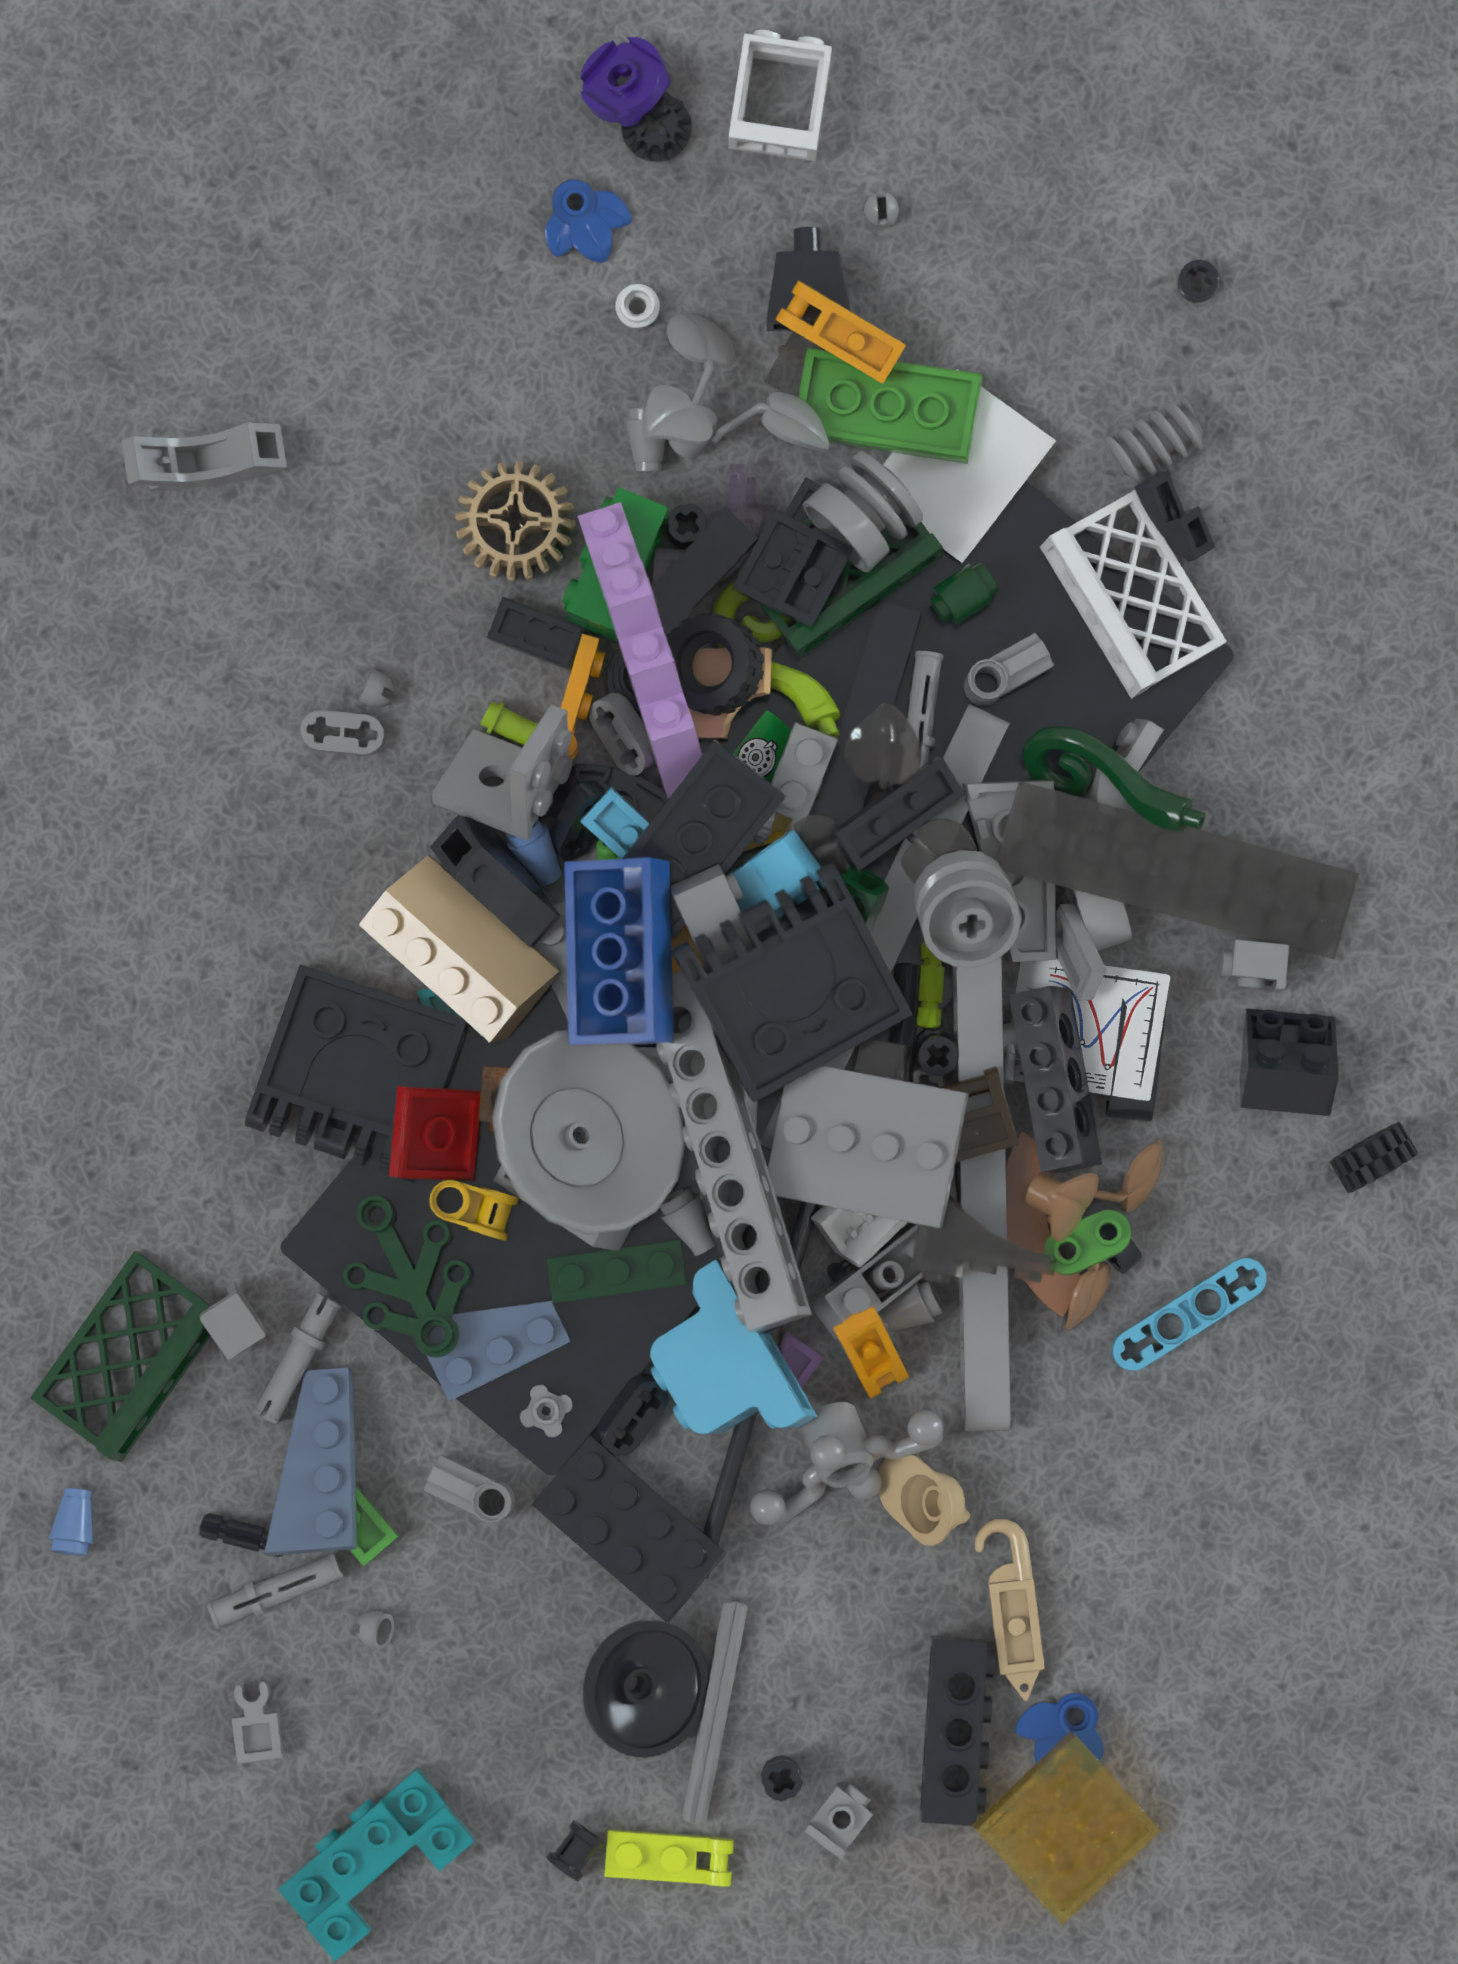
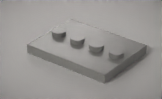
[768,1066,969,1229]

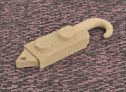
[975,1519,1045,1701]

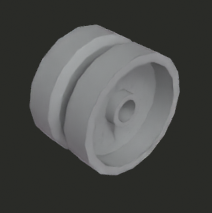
[913,850,1021,968]

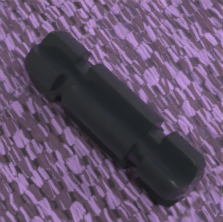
[199,1513,283,1557]

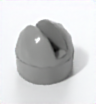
[863,192,899,229]
[358,669,395,708]
[355,1610,394,1649]

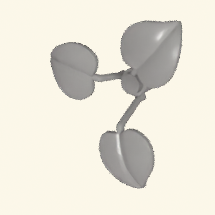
[643,312,829,459]

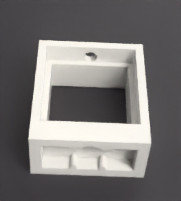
[728,30,832,161]

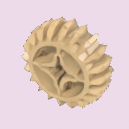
[455,461,575,582]

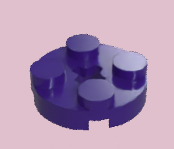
[580,37,671,127]

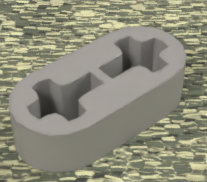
[589,693,656,776]
[300,710,386,757]

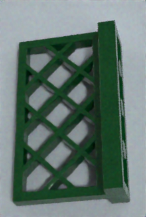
[735,491,943,660]
[30,1251,212,1462]

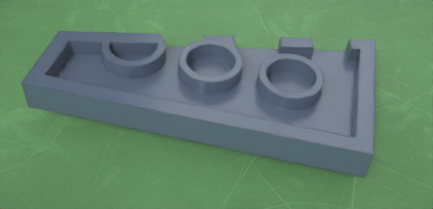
[264,1367,357,1556]

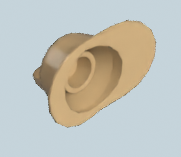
[878,1455,970,1546]

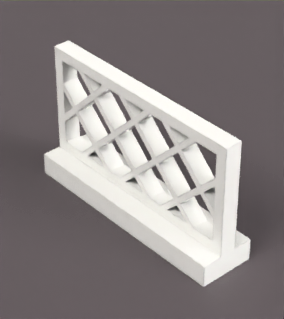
[1040,490,1227,699]

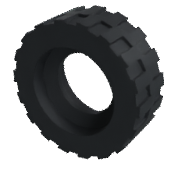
[667,613,764,716]

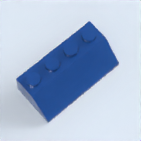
[564,857,674,1045]

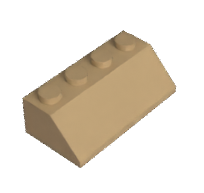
[359,855,561,1042]

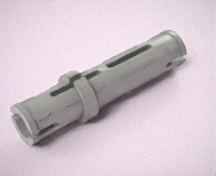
[898,651,943,783]
[253,1292,343,1425]
[207,1552,344,1629]

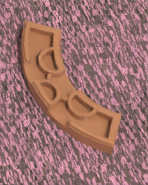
[1006,1131,1081,1318]

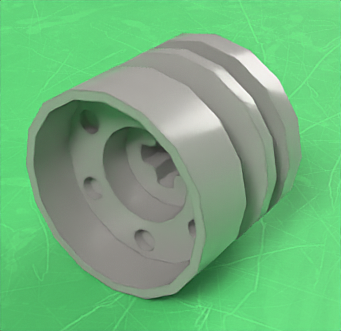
[803,451,923,572]

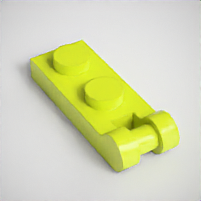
[604,1829,734,1887]

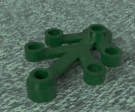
[343,1195,472,1358]

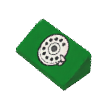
[733,709,791,782]

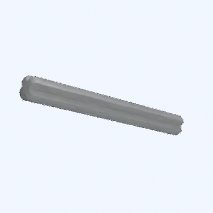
[682,1600,748,1825]

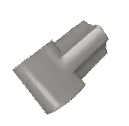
[964,633,1054,706]
[423,1455,516,1523]

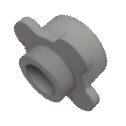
[520,1385,572,1437]

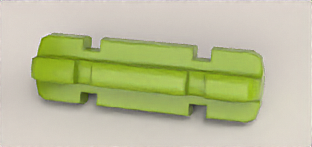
[917,941,945,1028]

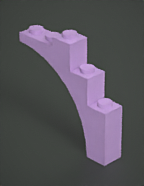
[578,502,702,798]

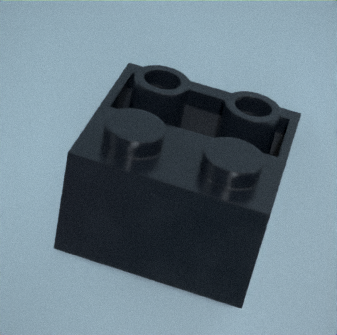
[1240,1008,1339,1116]

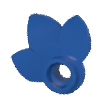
[545,180,632,263]
[1015,1693,1103,1776]

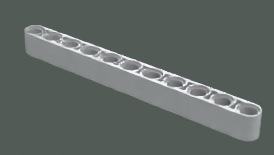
[760,704,1010,1150]
[952,957,1011,1432]

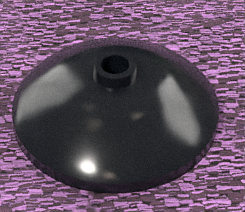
[583,1620,709,1758]

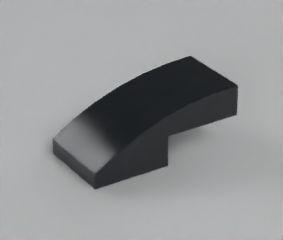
[1134,470,1215,562]

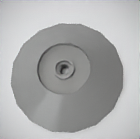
[492,1030,686,1234]

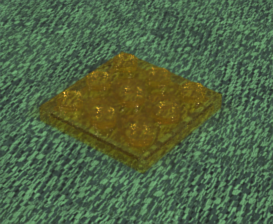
[971,1731,1161,1925]

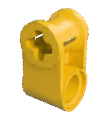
[430,1180,519,1241]

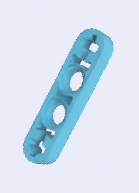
[1111,1258,1266,1371]

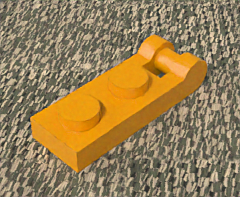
[776,280,906,384]
[561,634,606,760]
[833,1306,910,1399]

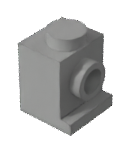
[1220,940,1289,992]
[803,1783,873,1859]

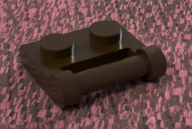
[938,1067,1019,1163]

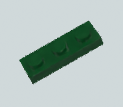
[546,1240,687,1303]

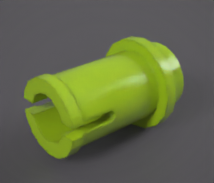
[480,701,538,746]

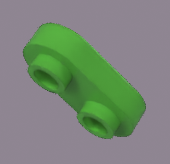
[1044,1210,1131,1276]

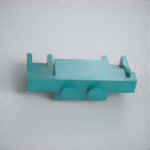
[278,1767,475,1962]

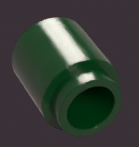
[930,562,999,625]

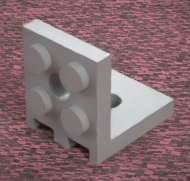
[432,704,572,841]

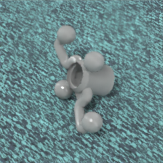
[750,1402,943,1525]

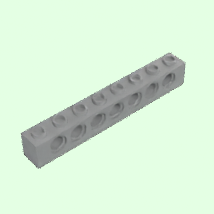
[657,969,812,1332]

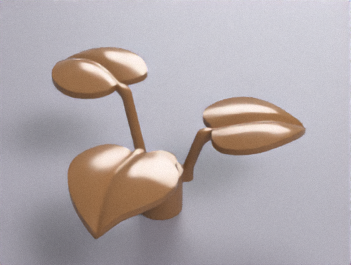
[1025,1138,1163,1331]

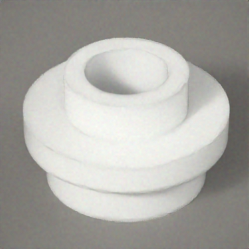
[615,284,660,329]

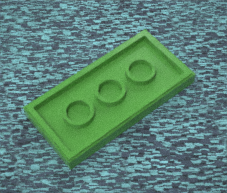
[798,348,982,464]

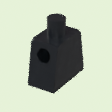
[767,227,851,331]

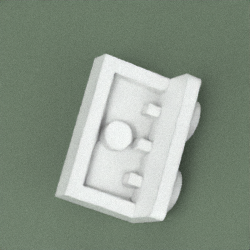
[811,1206,908,1267]

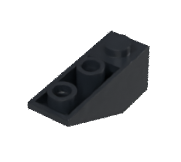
[430,815,561,948]

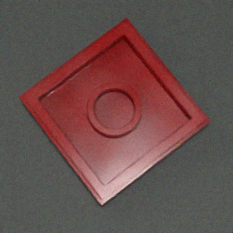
[389,1086,482,1181]

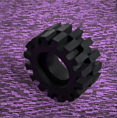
[1330,1122,1418,1193]

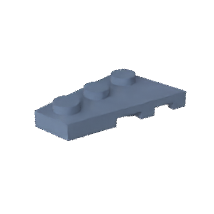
[427,1301,571,1401]

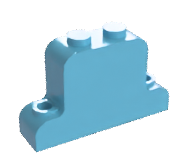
[650,1259,818,1434]

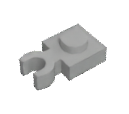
[232,1680,284,1764]

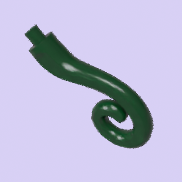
[1023,726,1205,833]

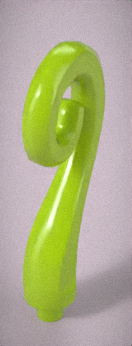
[712,580,840,738]

